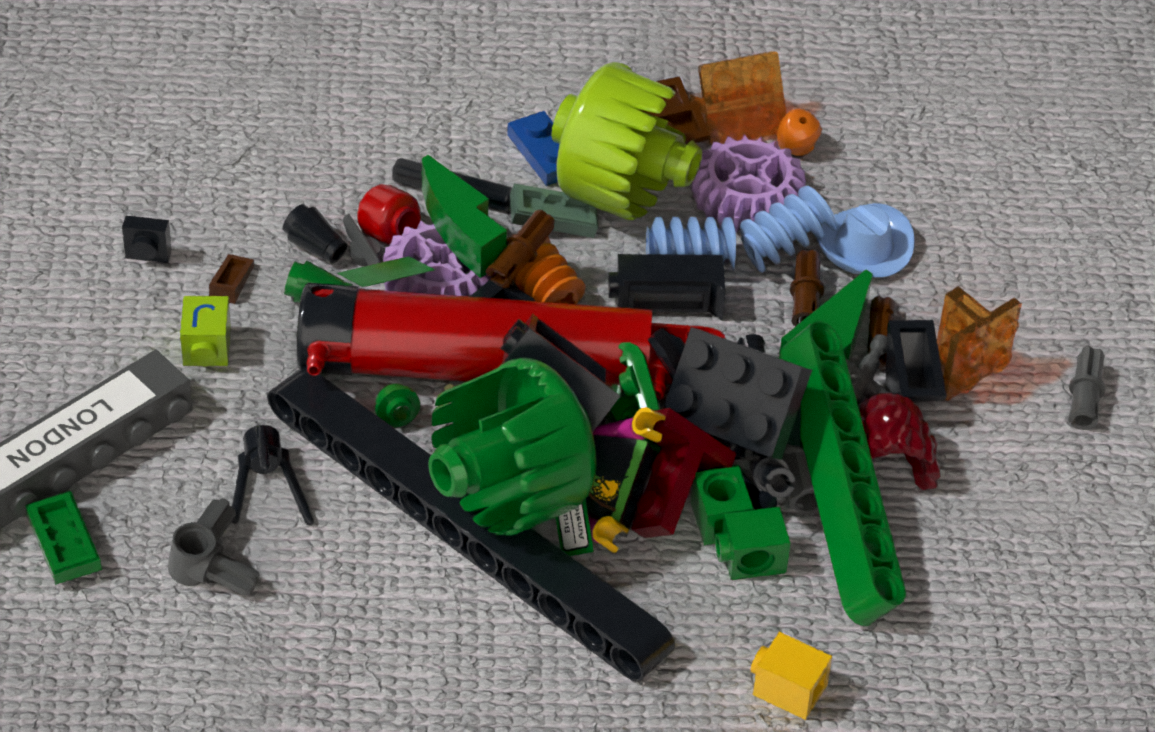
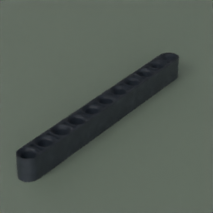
[267,366,675,682]

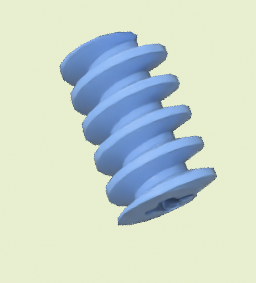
[740,186,837,273]
[646,217,736,271]

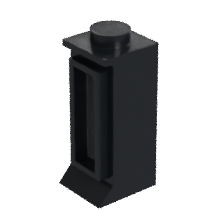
[608,254,726,320]

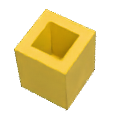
[750,631,832,720]

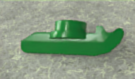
[618,342,660,410]

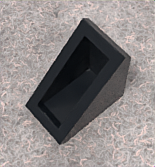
[885,320,947,401]

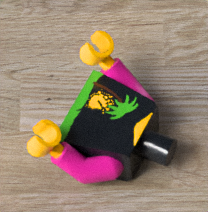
[585,407,665,553]

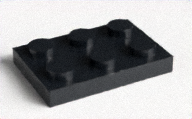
[663,327,812,460]

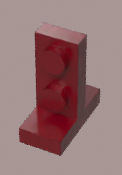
[631,408,736,538]

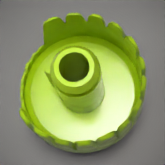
[551,62,702,220]

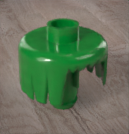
[428,358,596,536]

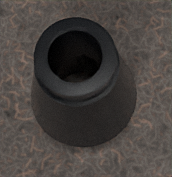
[283,204,348,264]

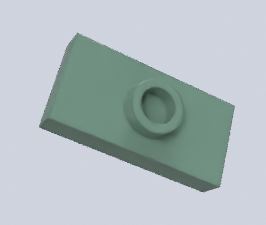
[510,184,598,238]

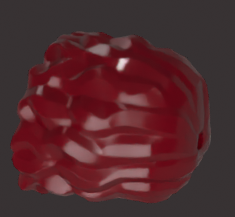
[859,393,941,490]

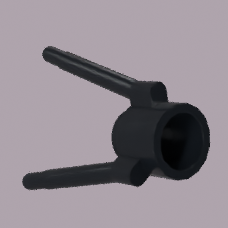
[231,425,314,525]

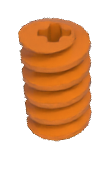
[514,237,586,304]

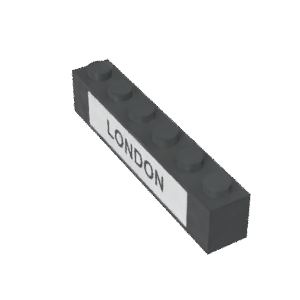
[0,349,193,529]

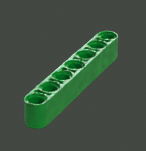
[781,321,906,626]

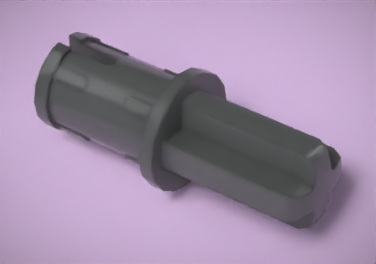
[1068,346,1106,430]

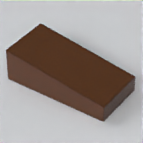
[209,254,254,304]

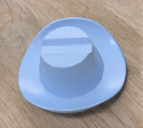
[817,203,914,278]

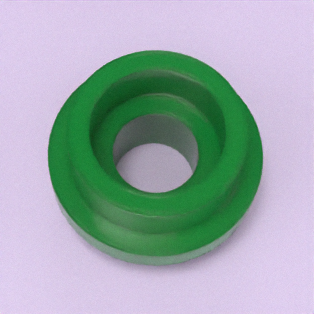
[375,384,420,428]

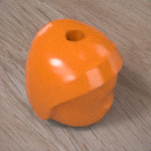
[777,109,822,156]

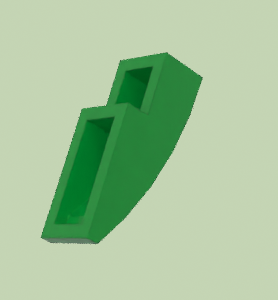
[422,155,507,278]

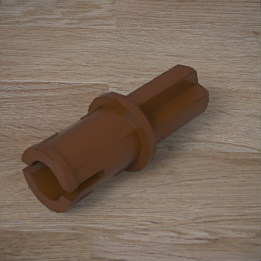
[486,210,555,288]
[790,249,825,327]

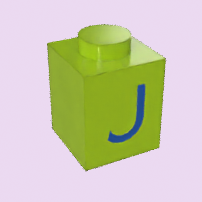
[180,296,231,367]

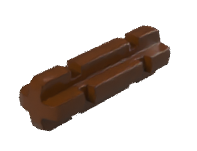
[867,296,895,371]

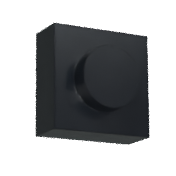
[122,216,172,263]

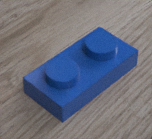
[507,111,560,186]

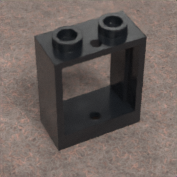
[500,313,621,432]

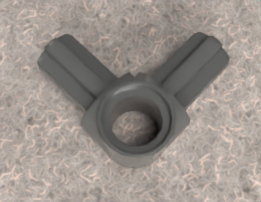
[168,498,260,595]

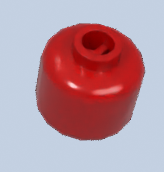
[357,184,421,245]

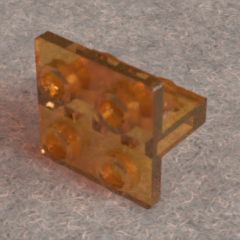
[689,51,787,146]
[937,286,1022,401]

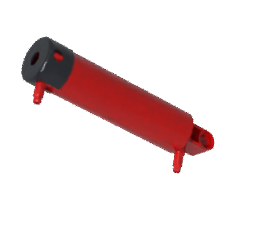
[296,283,726,401]

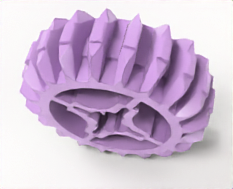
[691,134,806,233]
[383,220,496,296]

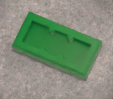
[25,491,102,585]

